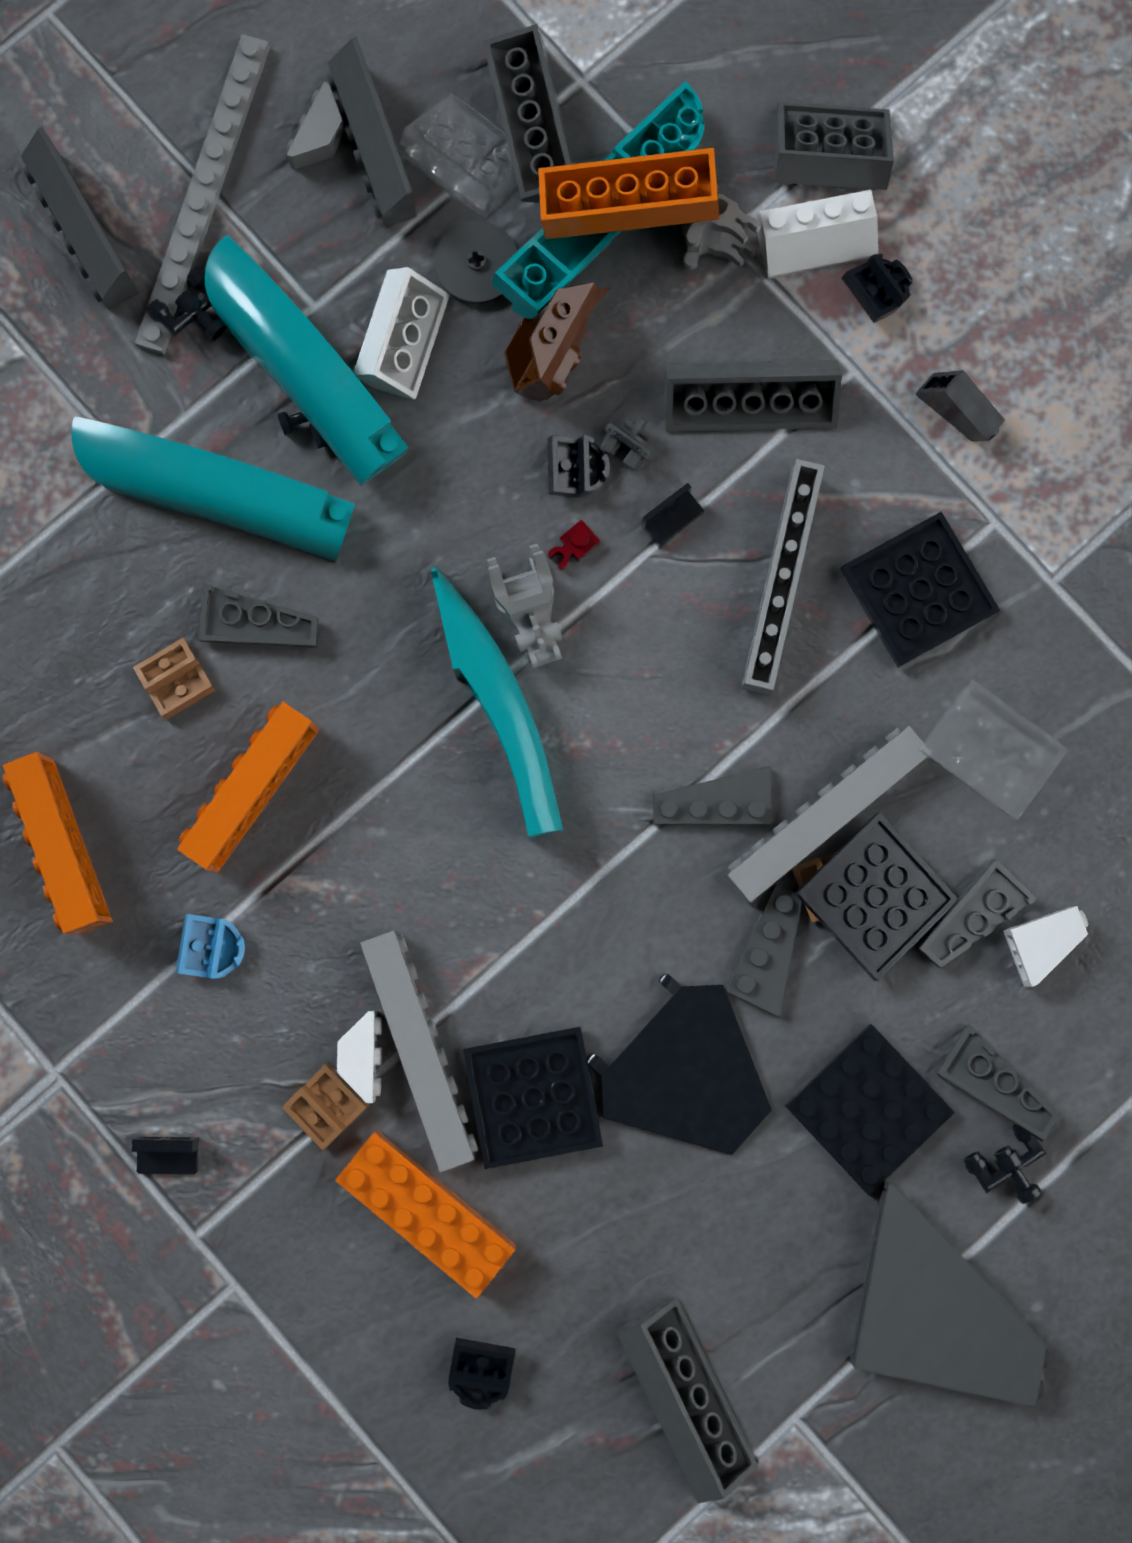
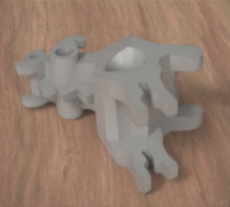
[681,185,761,270]
[487,544,562,668]

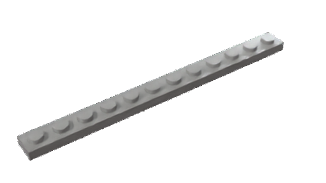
[135,34,270,355]

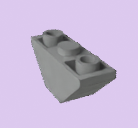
[286,82,345,170]

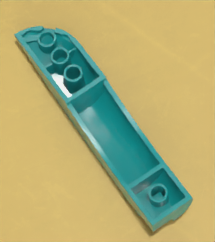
[491,81,705,319]
[205,235,408,487]
[72,417,355,562]
[431,566,564,841]

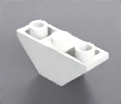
[337,1011,383,1103]

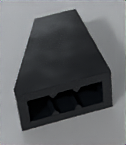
[915,370,1005,441]

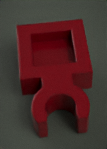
[548,519,600,571]

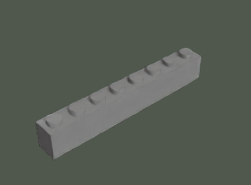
[741,459,825,696]
[725,726,932,904]
[360,930,479,1172]

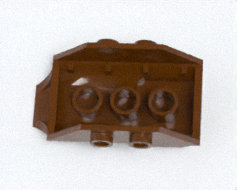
[504,283,610,402]

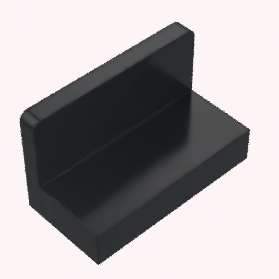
[641,483,704,548]
[132,1136,199,1175]

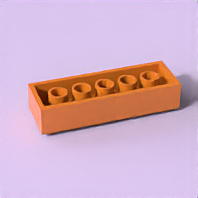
[538,148,720,239]
[177,701,320,873]
[2,752,113,935]
[335,1129,516,1299]

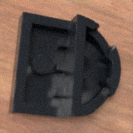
[842,254,912,323]
[548,435,610,497]
[448,1337,516,1410]

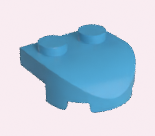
[176,914,245,978]

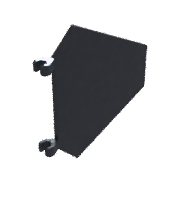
[587,973,772,1155]

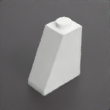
[1003,906,1088,987]

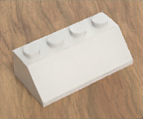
[757,190,878,279]
[353,267,450,400]

